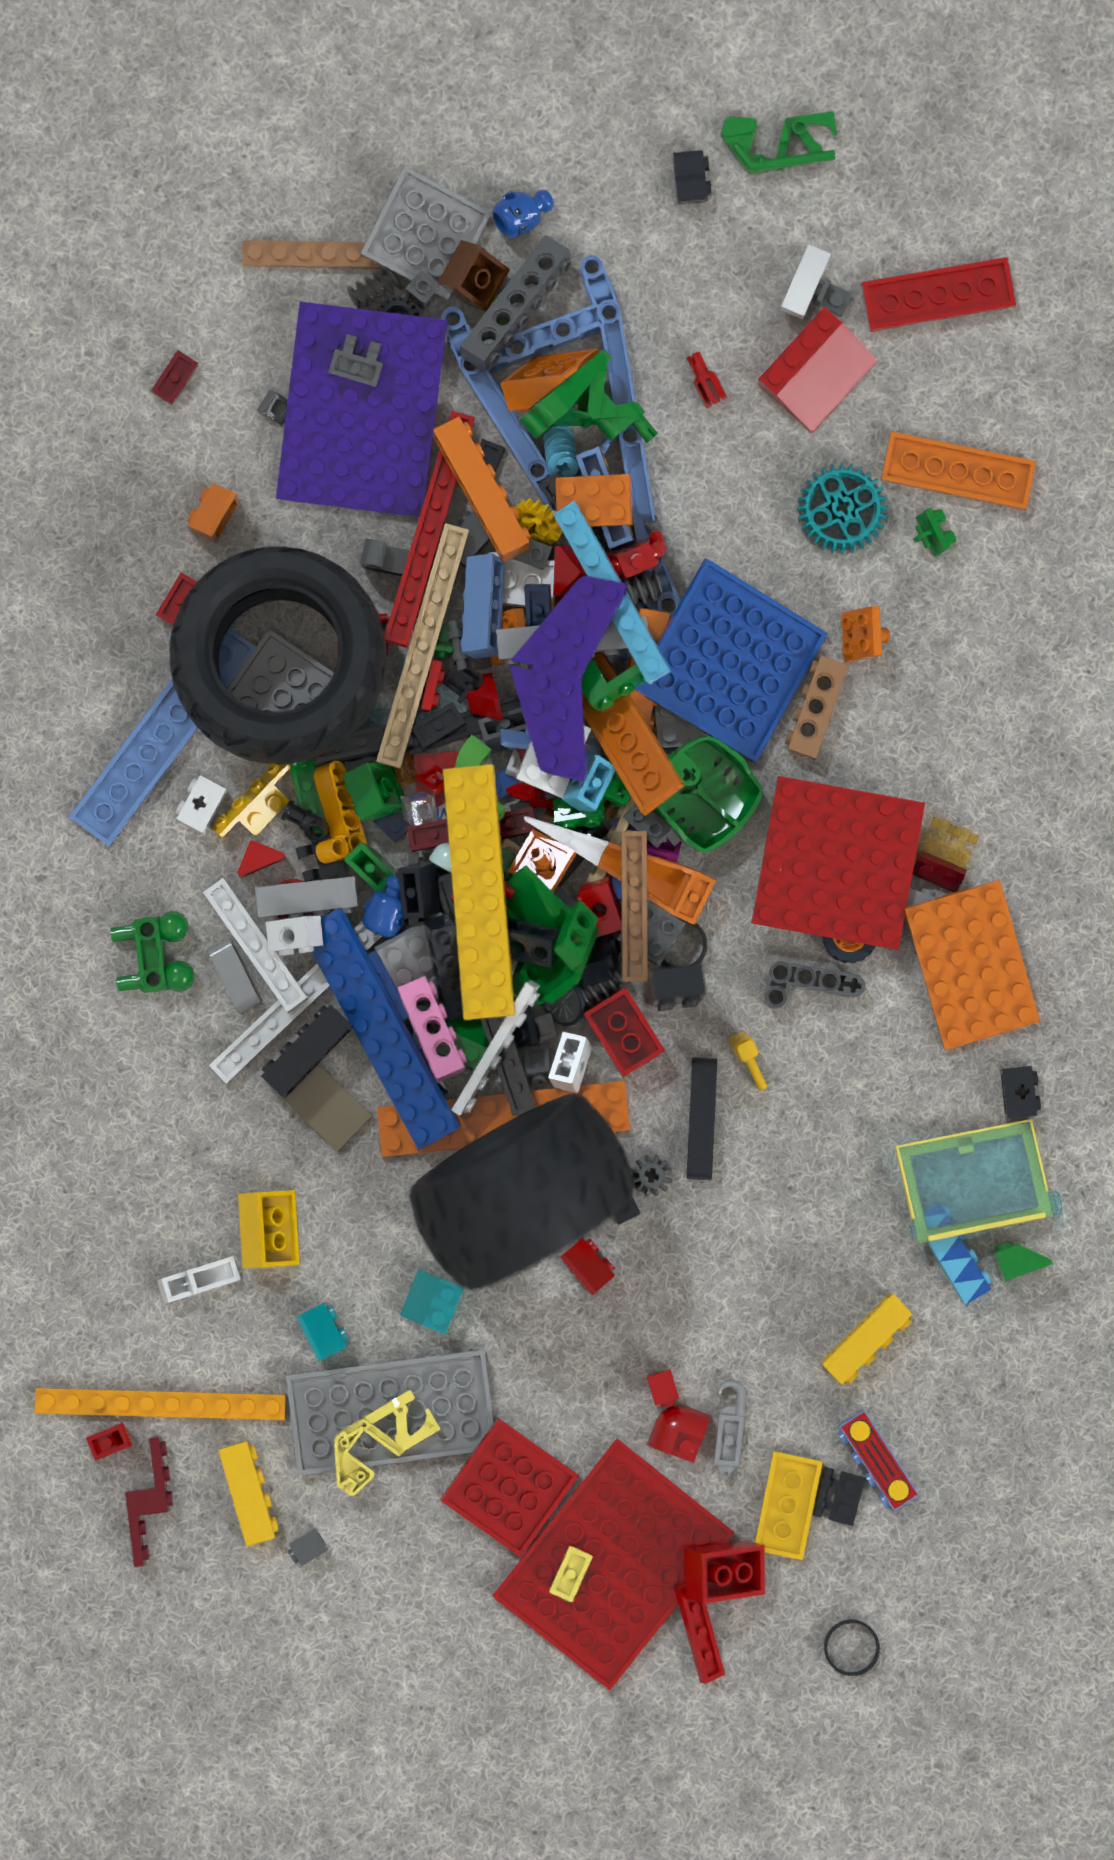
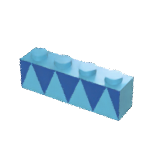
[923,1203,992,1305]

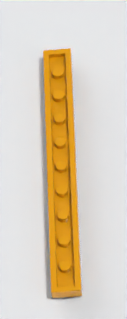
[35,1388,286,1420]

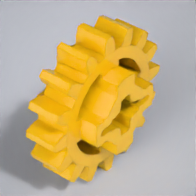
[515,498,563,546]

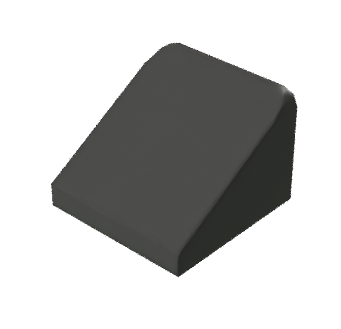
[257,390,288,426]

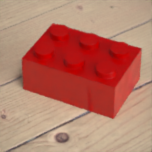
[583,987,665,1078]
[685,1540,765,1604]

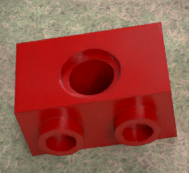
[577,876,621,938]

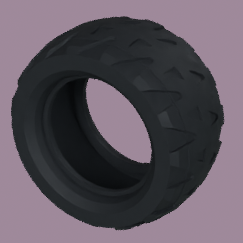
[169,546,387,764]
[409,1093,635,1290]

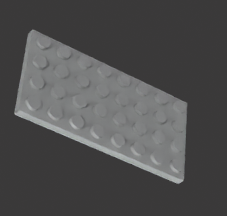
[286,1349,494,1476]

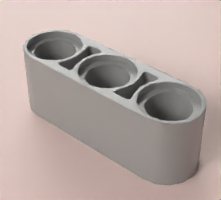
[207,939,261,1014]

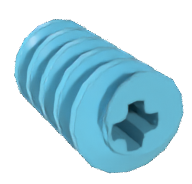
[543,426,579,477]

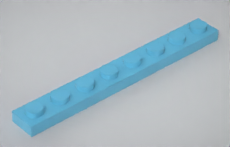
[553,501,671,684]

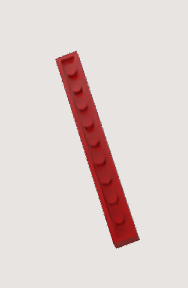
[385,411,475,648]

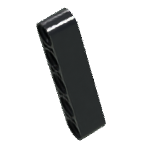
[687,1057,717,1181]

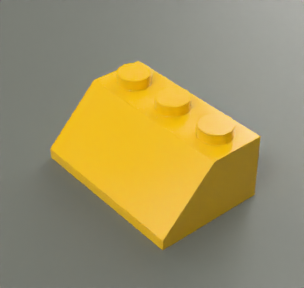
[238,1190,300,1269]

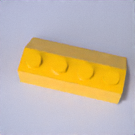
[820,1293,913,1385]

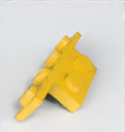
[211,764,290,838]

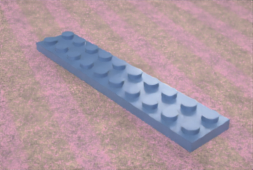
[69,628,257,847]

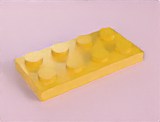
[755,1451,823,1560]

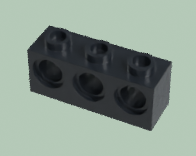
[507,917,561,967]

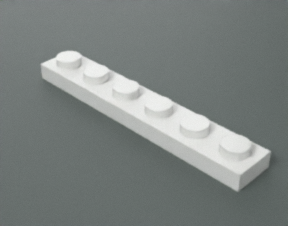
[203,878,308,1013]
[452,980,540,1115]

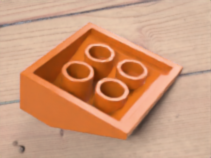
[500,348,599,413]

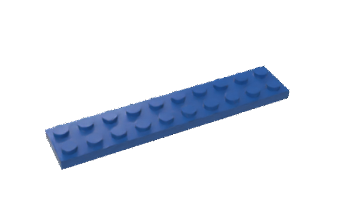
[312,907,461,1151]

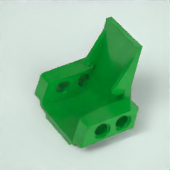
[505,865,599,1005]

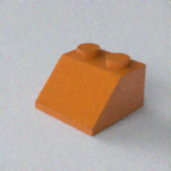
[187,483,240,544]

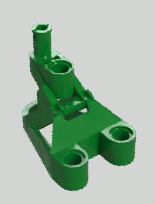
[519,349,658,443]

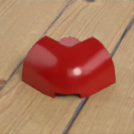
[647,1405,711,1463]

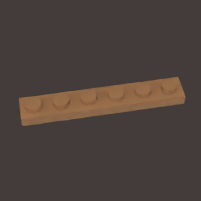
[242,240,386,269]
[621,831,648,982]

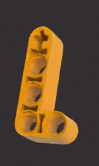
[314,761,367,863]

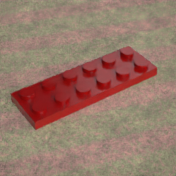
[861,257,1016,332]

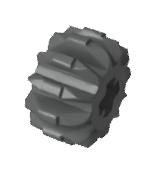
[631,1155,672,1196]

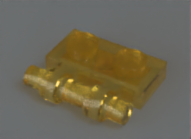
[916,817,979,869]

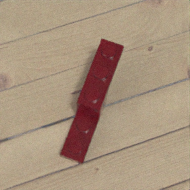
[407,806,538,852]
[125,1436,174,1567]

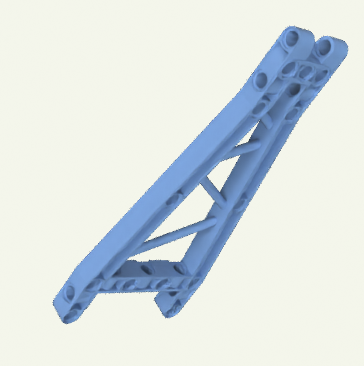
[442,255,680,662]

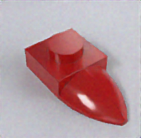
[506,782,556,808]

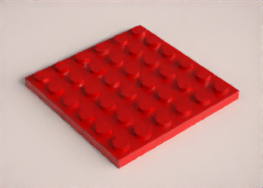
[751,776,925,950]

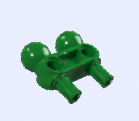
[110,911,195,993]

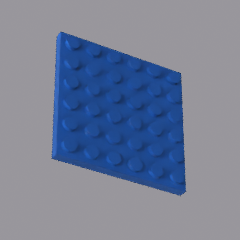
[635,558,828,763]

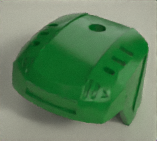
[653,736,763,853]

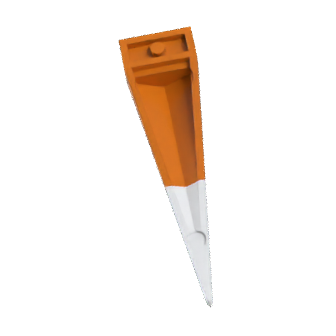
[524,816,716,925]

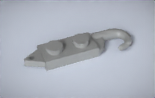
[714,1380,746,1481]

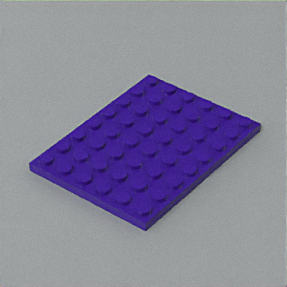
[276,301,447,517]

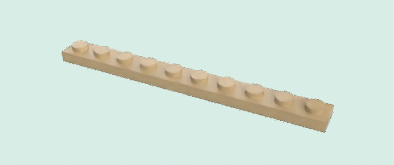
[376,523,469,769]

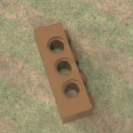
[784,656,849,761]

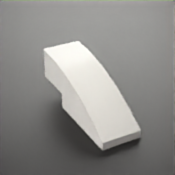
[781,244,831,320]
[157,1256,241,1304]

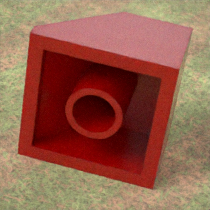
[560,1237,615,1295]

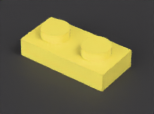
[549,1546,593,1602]

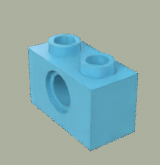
[562,755,615,812]

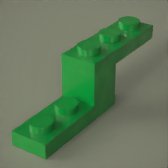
[582,660,647,712]

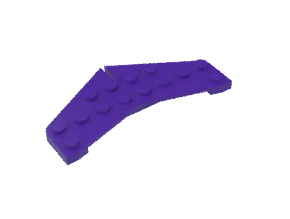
[509,576,628,782]

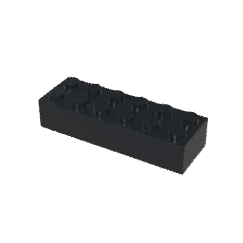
[648,964,706,1011]

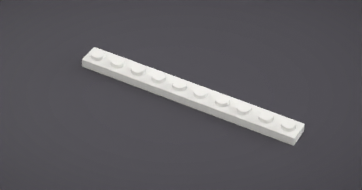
[209,920,383,1084]

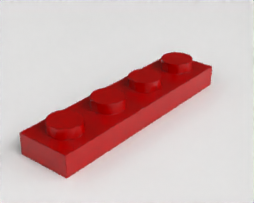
[674,1583,725,1684]

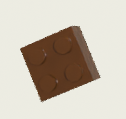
[437,240,510,312]

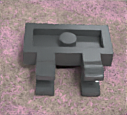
[328,334,383,387]

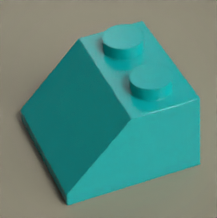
[400,1269,464,1335]
[296,1303,349,1362]

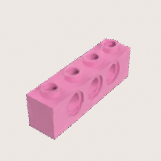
[397,976,467,1083]

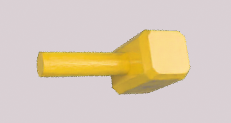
[727,1031,768,1091]

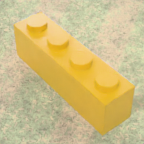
[218,1440,280,1547]

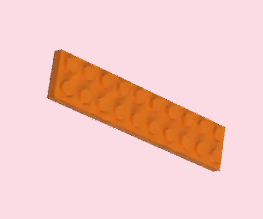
[377,1081,630,1157]

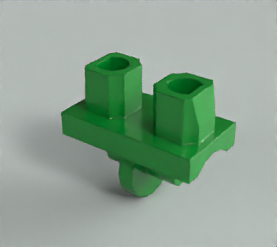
[913,508,957,557]

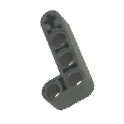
[360,539,460,587]
[764,961,865,1009]

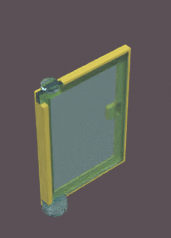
[895,1119,1062,1244]

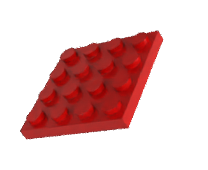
[439,1418,579,1557]

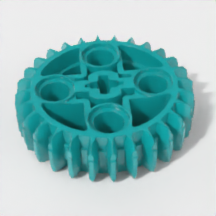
[796,462,888,554]

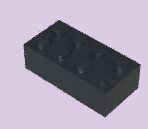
[261,1004,353,1098]

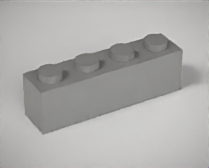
[255,876,358,922]

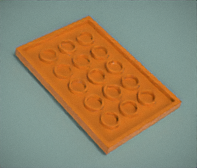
[904,879,1040,1050]

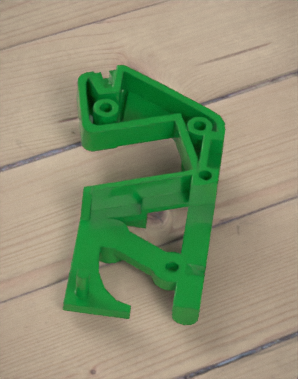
[721,111,837,174]

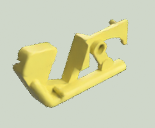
[334,1389,440,1496]

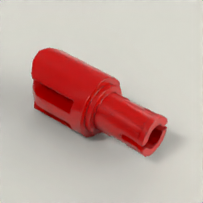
[686,351,727,409]

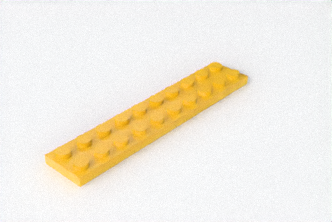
[443,764,515,1020]

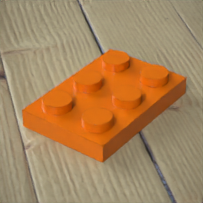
[556,474,633,528]

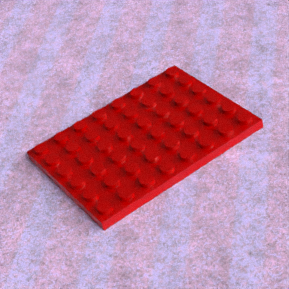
[492,1438,735,1691]

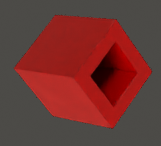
[646,1369,679,1409]

